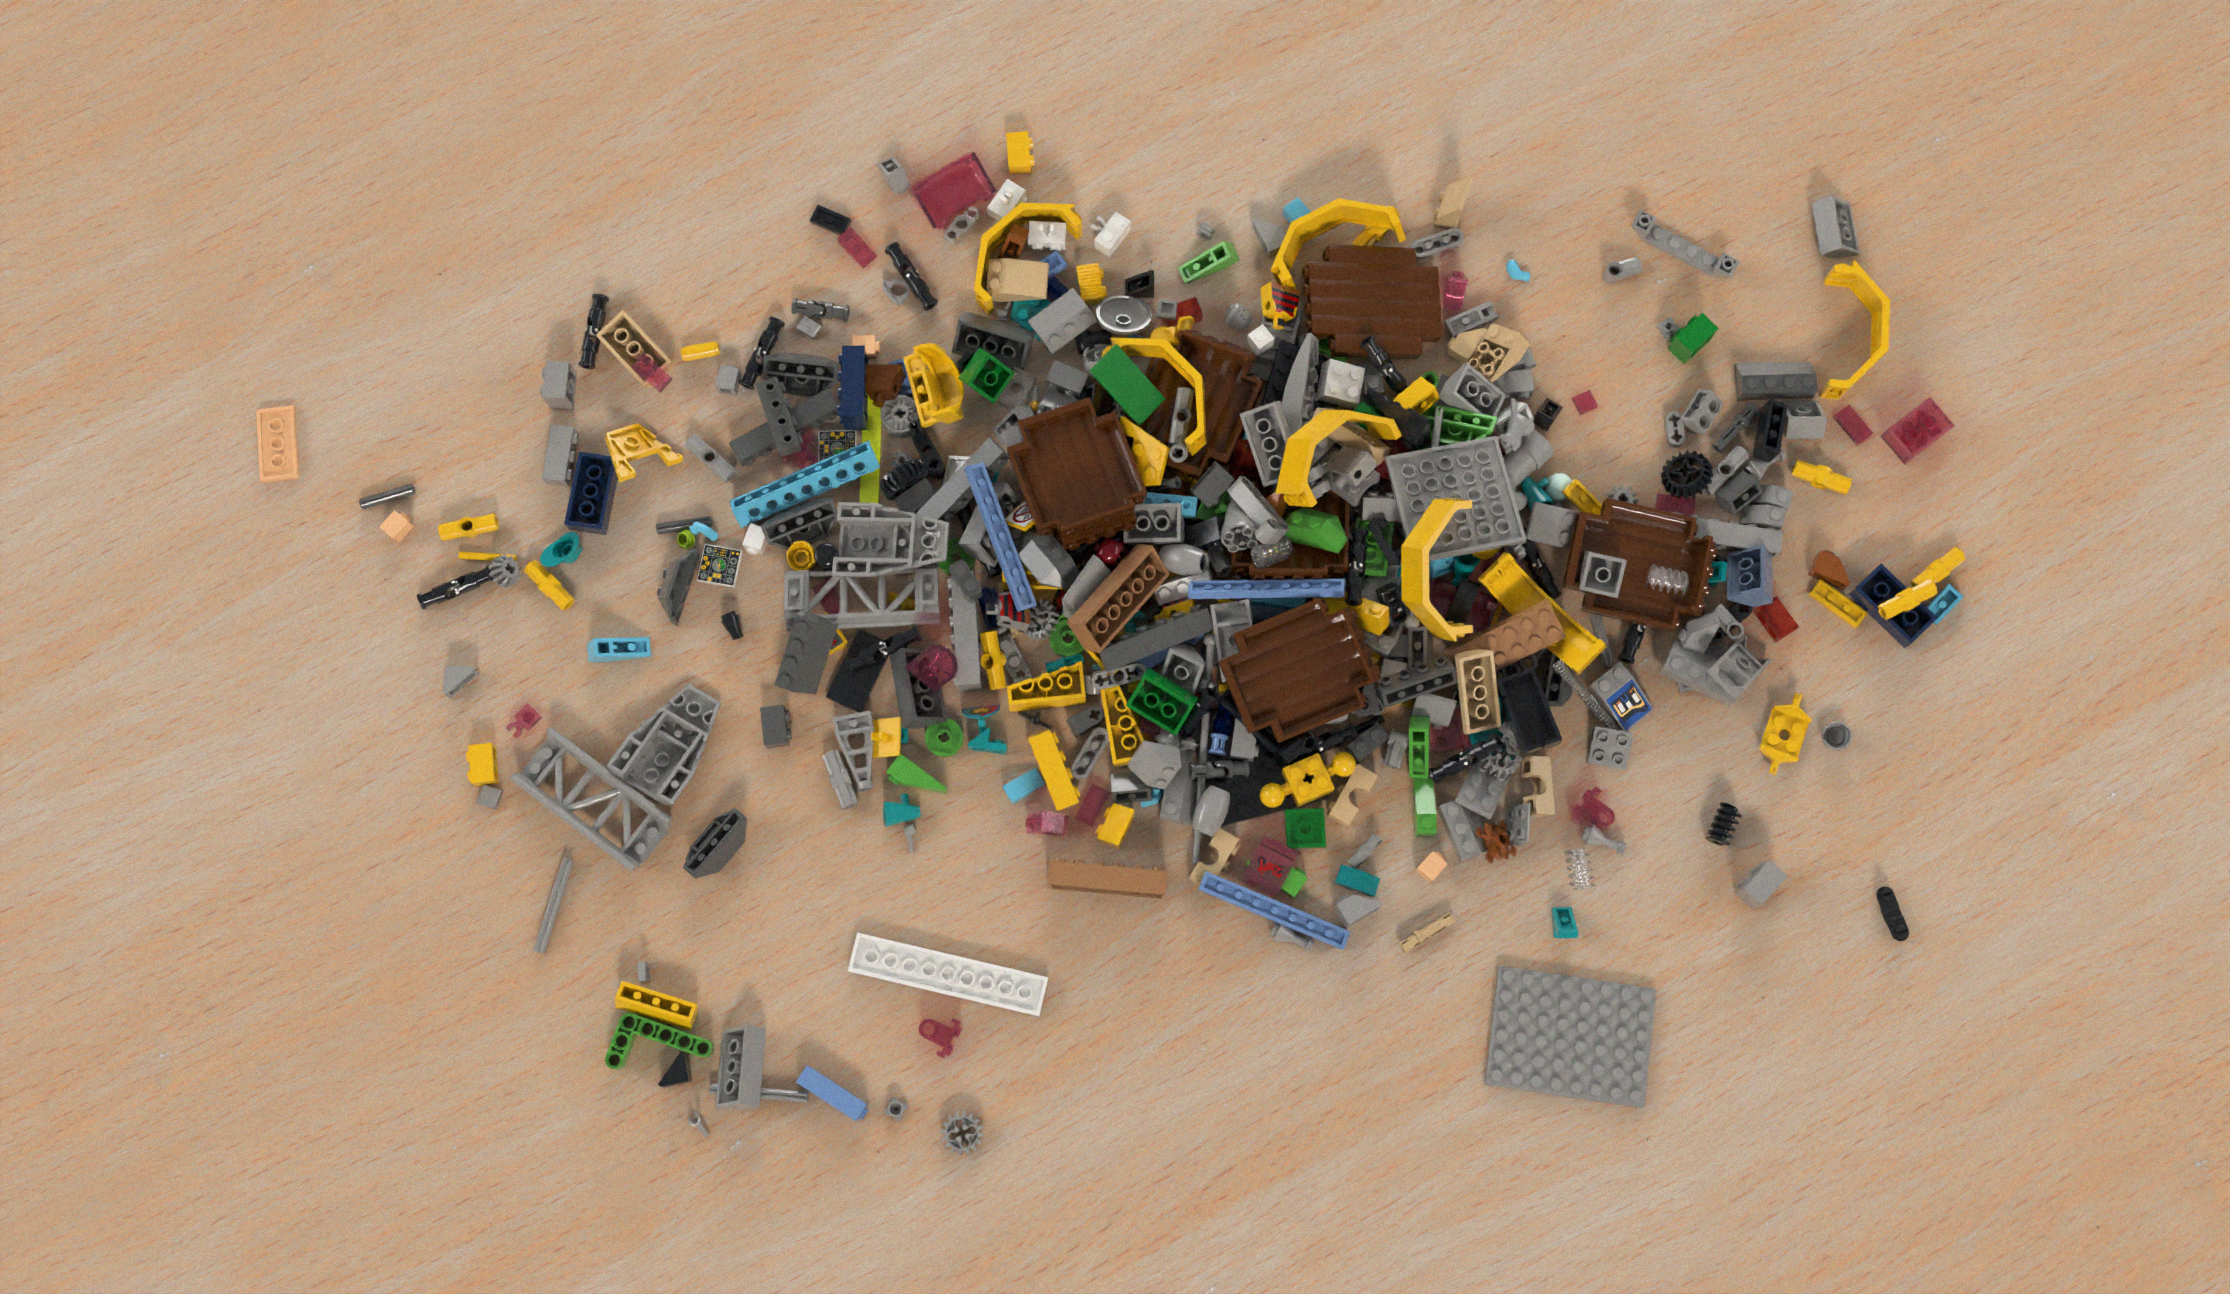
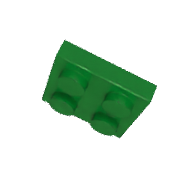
[1285,808,1326,849]

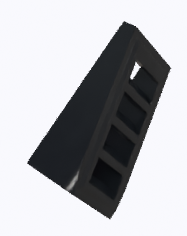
[1376,583,1407,627]

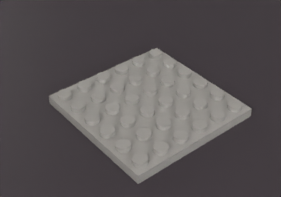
[1384,436,1527,561]

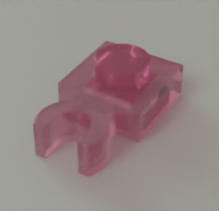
[506,703,542,738]

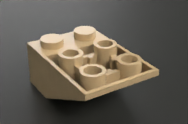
[1467,323,1530,383]

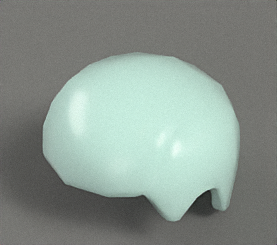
[1544,473,1572,502]

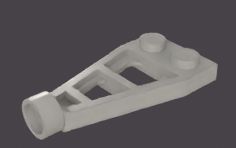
[1363,603,1410,659]
[833,710,874,792]

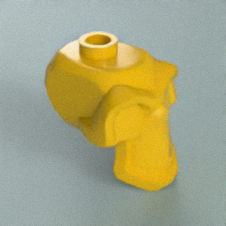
[1149,316,1195,349]

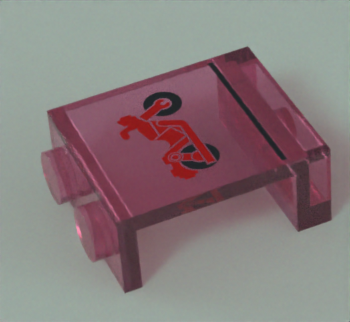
[1242,835,1299,897]

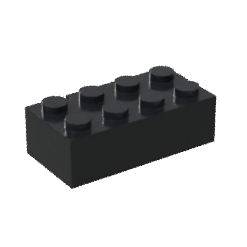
[1497,668,1562,757]

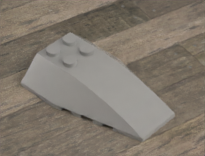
[832,502,950,577]
[606,684,721,806]

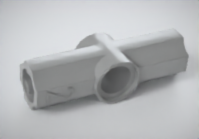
[1168,387,1194,446]
[684,434,737,483]
[1702,445,1749,497]
[822,749,858,810]

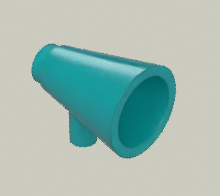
[1521,476,1553,513]
[1452,553,1480,587]
[883,793,921,827]

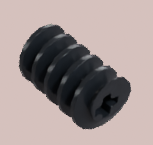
[1705,802,1742,846]

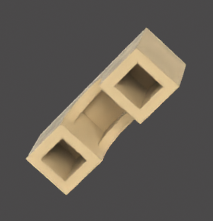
[1520,756,1555,817]
[1327,764,1378,828]
[1189,828,1240,886]

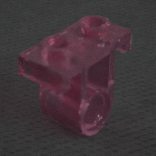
[1443,271,1468,311]
[778,432,818,470]
[1430,716,1472,754]
[1570,786,1615,829]
[1025,810,1069,836]
[918,1018,963,1059]

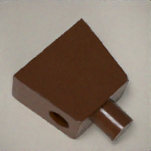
[865,364,906,407]

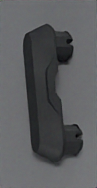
[1368,516,1401,565]
[1876,886,1909,941]

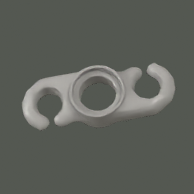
[943,206,981,243]

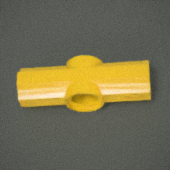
[1351,205,1401,246]
[1791,459,1852,495]
[438,513,499,541]
[1910,547,1966,588]
[523,560,575,611]
[1878,579,1938,620]
[980,630,1006,690]

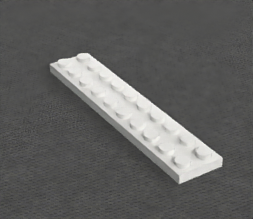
[848,933,1049,1017]

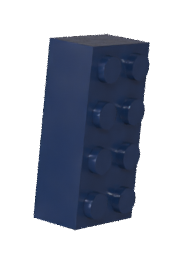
[837,345,869,430]
[564,451,618,535]
[1849,563,1938,648]

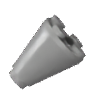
[1221,499,1258,552]

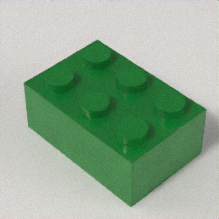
[1126,668,1199,736]

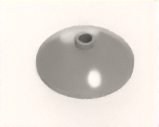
[1096,295,1152,336]

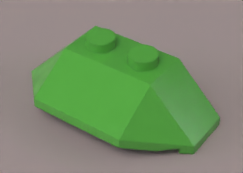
[1422,404,1497,445]
[1281,508,1347,553]

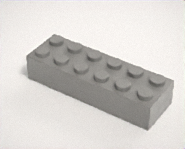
[947,570,983,693]

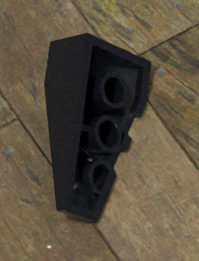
[1366,388,1431,451]

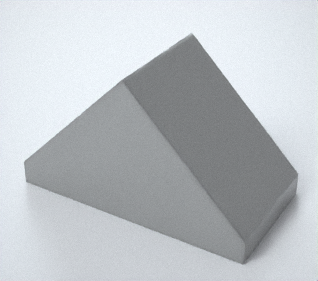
[443,666,479,699]

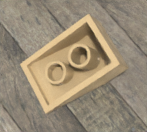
[1433,176,1473,230]
[987,258,1049,302]

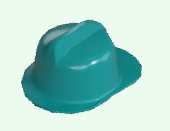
[540,532,583,567]

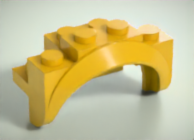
[903,343,964,428]

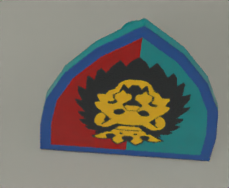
[962,705,1000,733]

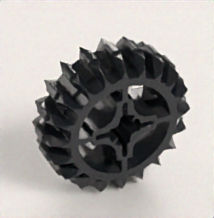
[1661,450,1713,500]
[879,459,929,500]

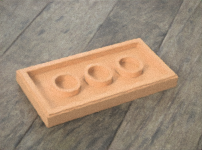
[256,405,300,483]

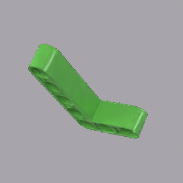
[605,1013,715,1070]

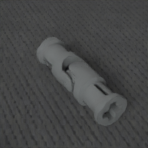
[791,297,850,322]
[1189,759,1249,779]

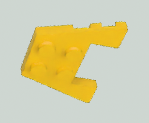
[1120,416,1170,487]
[605,423,683,482]

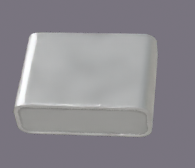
[796,316,822,340]

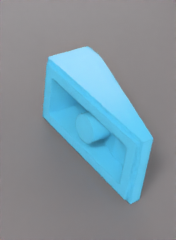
[1927,584,1963,625]
[1002,768,1045,804]

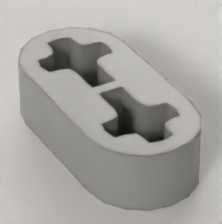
[1664,411,1685,448]

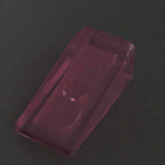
[837,227,877,269]

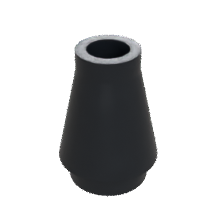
[721,611,743,641]

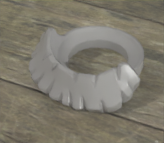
[882,279,910,305]

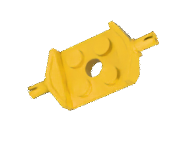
[1759,693,1812,775]

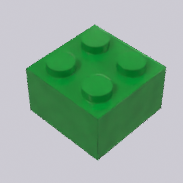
[1668,313,1719,365]
[958,348,1015,404]

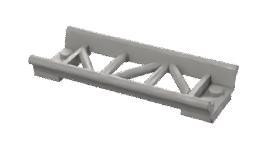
[784,564,940,631]
[510,727,673,872]

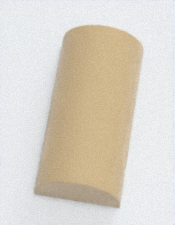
[596,310,674,389]
[1312,408,1392,467]
[1454,649,1501,735]

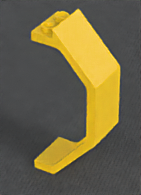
[1271,198,1406,290]
[974,203,1083,315]
[1819,260,1890,400]
[1101,338,1207,456]
[1275,410,1402,507]
[1401,498,1473,642]
[1478,552,1606,675]

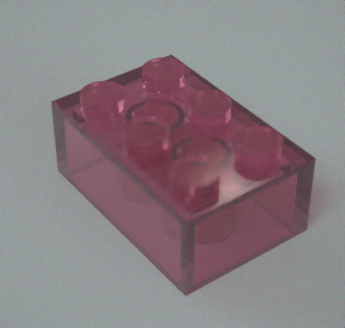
[1880,397,1955,465]

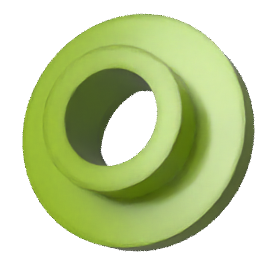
[677,530,695,549]

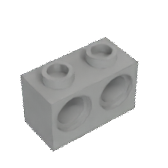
[1680,389,1724,434]

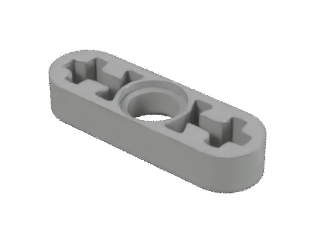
[1090,662,1146,690]

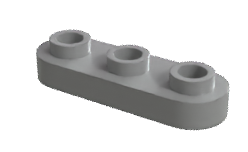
[1411,228,1464,260]
[1071,727,1109,781]

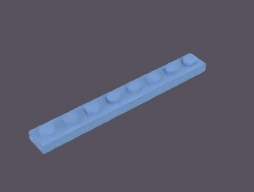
[964,462,1037,612]
[1188,579,1346,599]
[1198,871,1350,950]

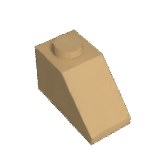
[1447,328,1487,364]

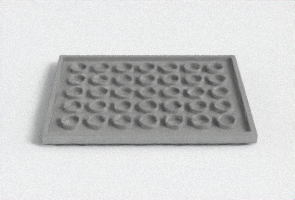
[1484,966,1656,1108]

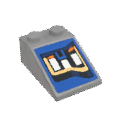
[1587,662,1654,731]

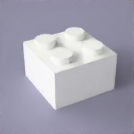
[1317,359,1365,409]

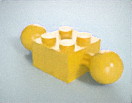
[1260,752,1356,808]

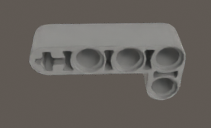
[1228,476,1289,545]

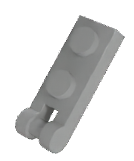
[1444,301,1499,338]
[998,634,1033,684]

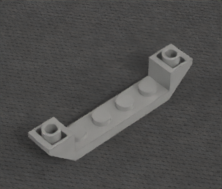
[1631,209,1740,278]

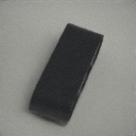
[1445,577,1481,624]

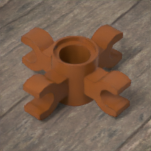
[1476,820,1517,863]

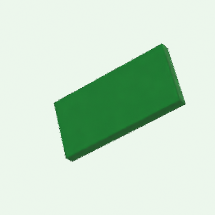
[1089,344,1165,426]

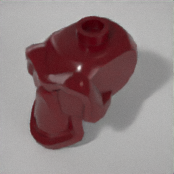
[1094,537,1131,571]

